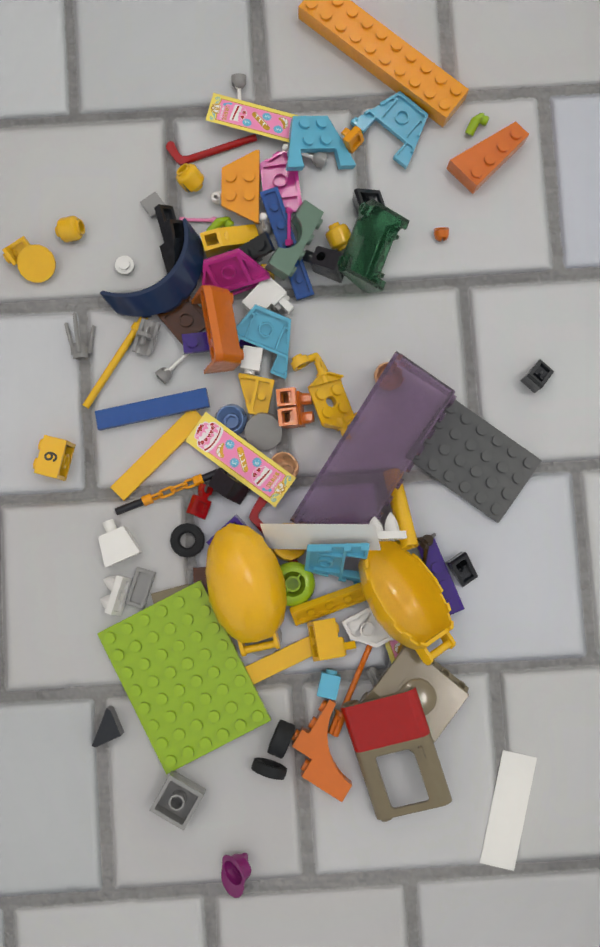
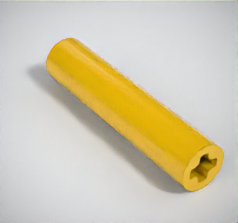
[383,468,419,550]

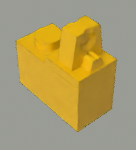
[307,618,356,662]

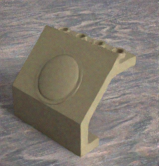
[359,645,469,754]

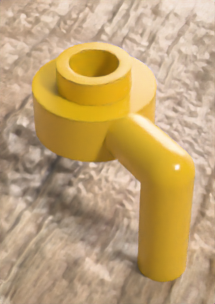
[290,353,328,372]

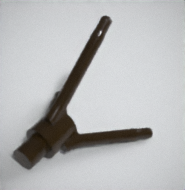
[398,533,436,565]

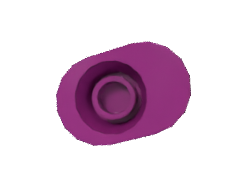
[221,853,252,898]

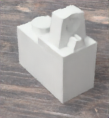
[242,277,294,315]

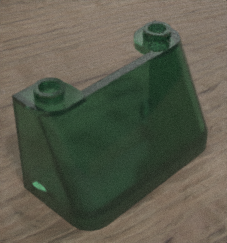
[337,199,410,293]

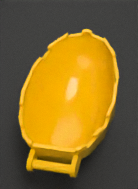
[205,523,287,657]
[358,541,456,665]

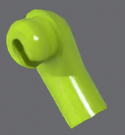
[465,113,489,136]
[206,216,234,231]

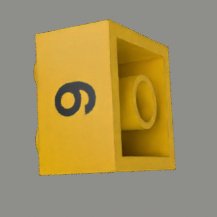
[33,435,76,481]

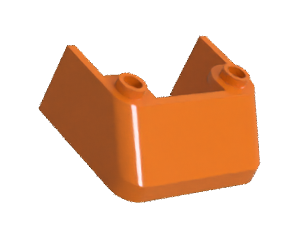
[191,285,244,374]

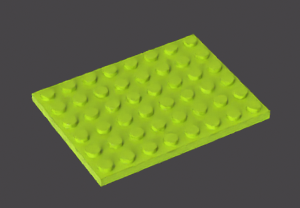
[97,580,271,774]

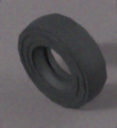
[170,523,205,558]
[251,758,287,780]

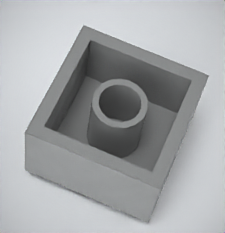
[149,771,206,831]

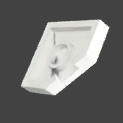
[341,607,393,648]

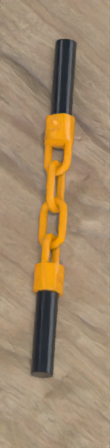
[115,468,228,515]

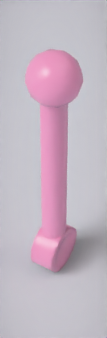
[179,217,216,223]

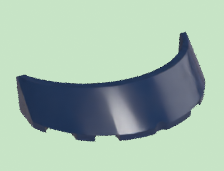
[100,218,204,318]

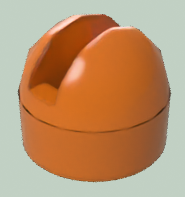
[434,227,449,242]

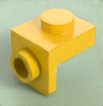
[2,236,30,266]

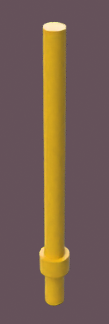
[82,317,148,409]

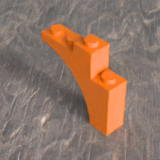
[291,699,352,802]

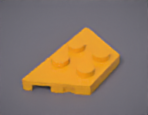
[221,150,260,224]

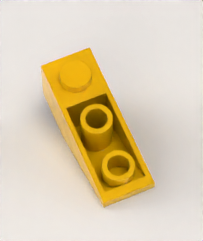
[200,224,259,258]

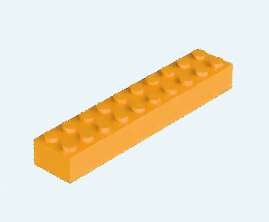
[298,0,469,127]

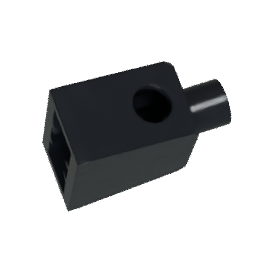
[303,246,348,283]

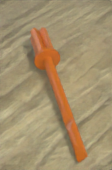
[328,645,373,737]

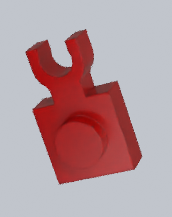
[186,483,213,520]

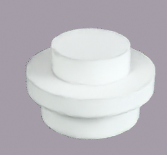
[115,256,134,275]

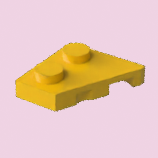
[238,373,275,415]

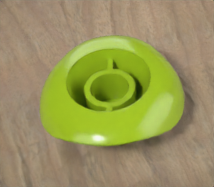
[280,562,315,606]

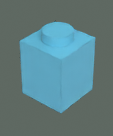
[316,668,341,700]

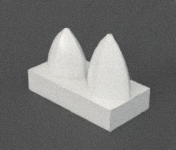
[369,512,407,541]
[100,575,133,616]

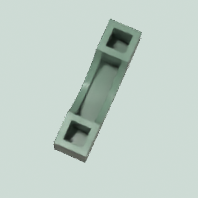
[265,200,324,280]

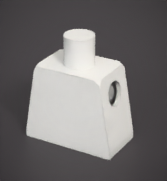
[98,519,143,567]

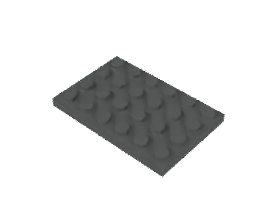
[404,395,542,523]

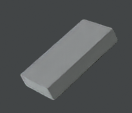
[125,567,156,609]

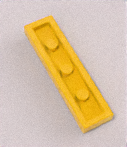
[289,582,366,626]

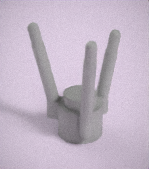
[64,312,95,359]

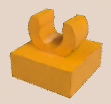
[341,126,364,154]

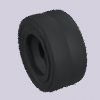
[267,719,295,759]

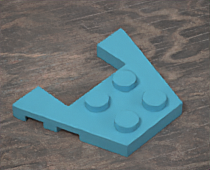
[350,91,429,169]
[286,116,356,171]
[236,304,291,379]
[305,543,370,584]

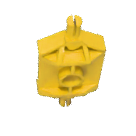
[307,360,358,441]

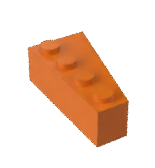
[447,121,529,194]

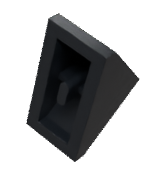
[352,188,385,217]
[520,359,554,393]
[208,468,250,505]
[445,552,478,587]
[92,706,124,747]

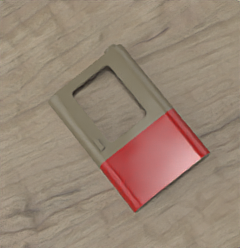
[340,687,452,822]

